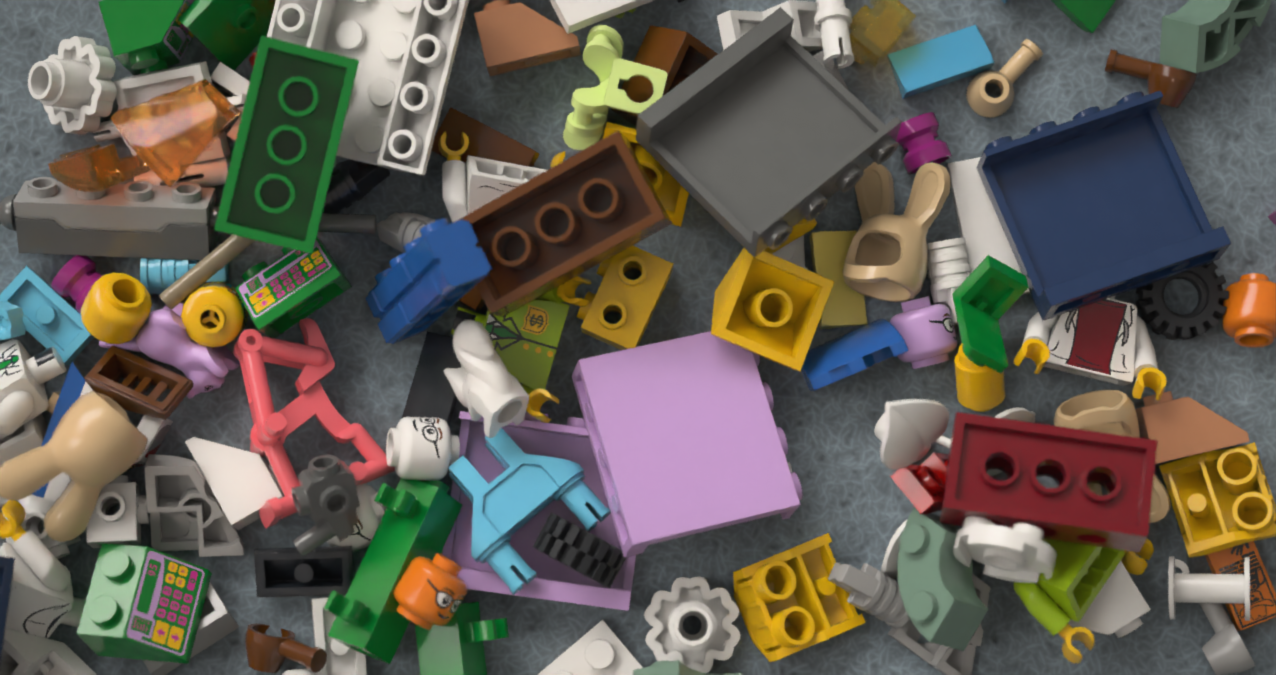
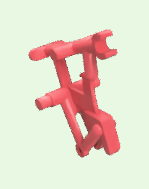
[233,318,395,528]

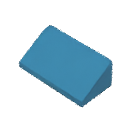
[887,25,995,99]

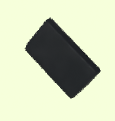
[402,331,461,426]
[254,546,356,598]

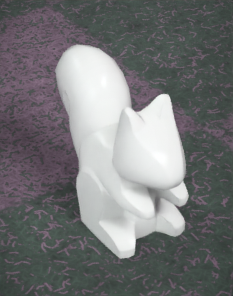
[444,320,529,438]

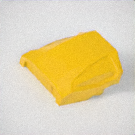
[1159,442,1276,558]
[733,533,866,662]

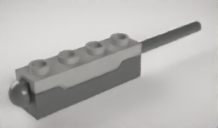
[0,177,377,260]

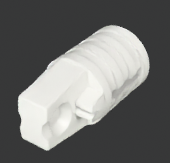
[927,238,970,325]

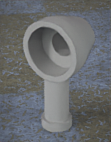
[1199,603,1256,675]

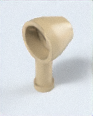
[966,39,1043,118]

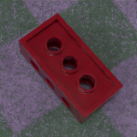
[940,412,1157,552]

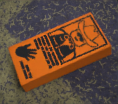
[1205,541,1276,631]

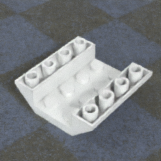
[267,0,469,176]

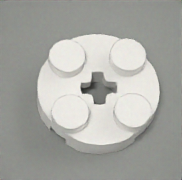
[953,516,1056,583]

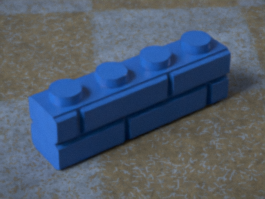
[365,218,491,344]

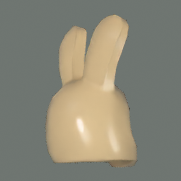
[843,162,950,302]
[1054,390,1171,523]
[0,391,148,542]

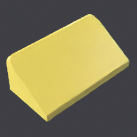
[809,231,867,330]

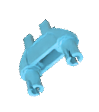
[448,427,611,594]

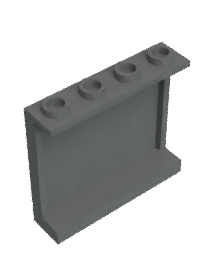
[636,7,902,258]

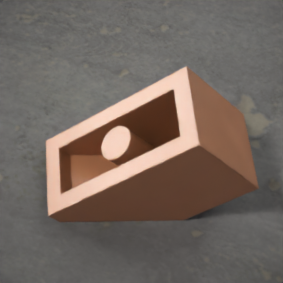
[474,0,581,76]
[1135,391,1250,464]

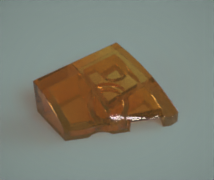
[111,79,241,187]
[48,144,150,192]

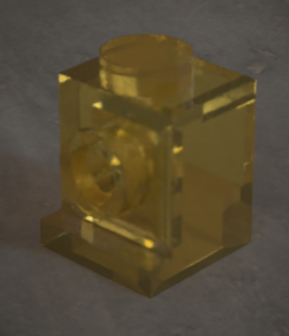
[849,0,916,67]

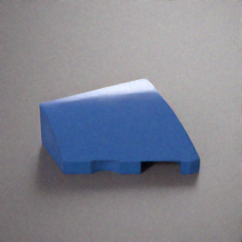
[801,318,909,391]

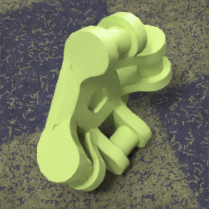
[563,25,667,150]

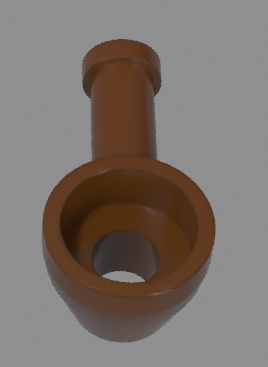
[1105,49,1197,108]
[245,623,327,673]

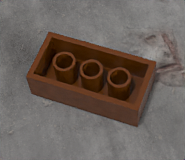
[453,131,672,317]

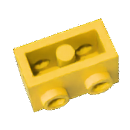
[577,245,673,350]

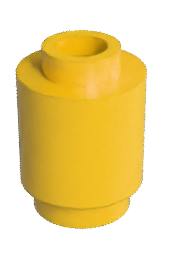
[954,344,1005,412]

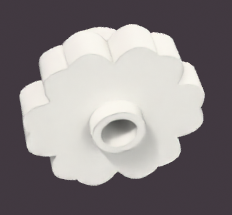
[28,36,117,135]
[644,576,741,673]

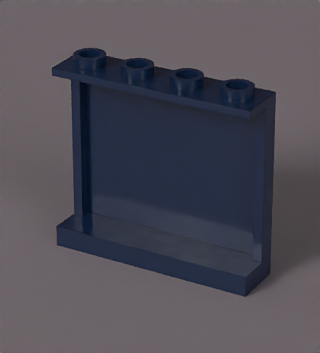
[976,90,1231,321]

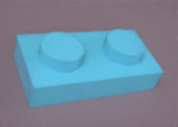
[0,266,94,366]

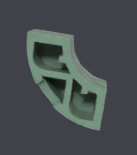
[1159,0,1272,73]
[897,507,989,651]

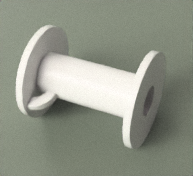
[1168,556,1250,621]

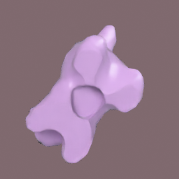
[99,303,240,399]

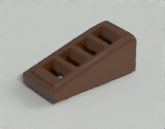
[84,346,194,420]

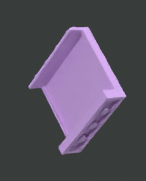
[572,331,802,558]
[442,411,636,611]

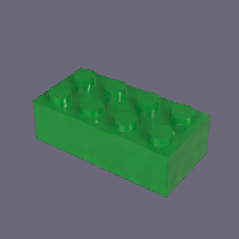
[214,35,359,254]

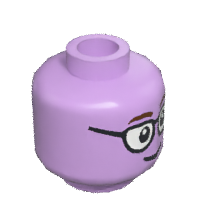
[890,296,957,369]

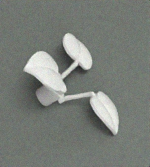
[874,399,1036,579]

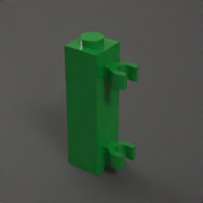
[324,478,463,664]
[415,602,509,675]

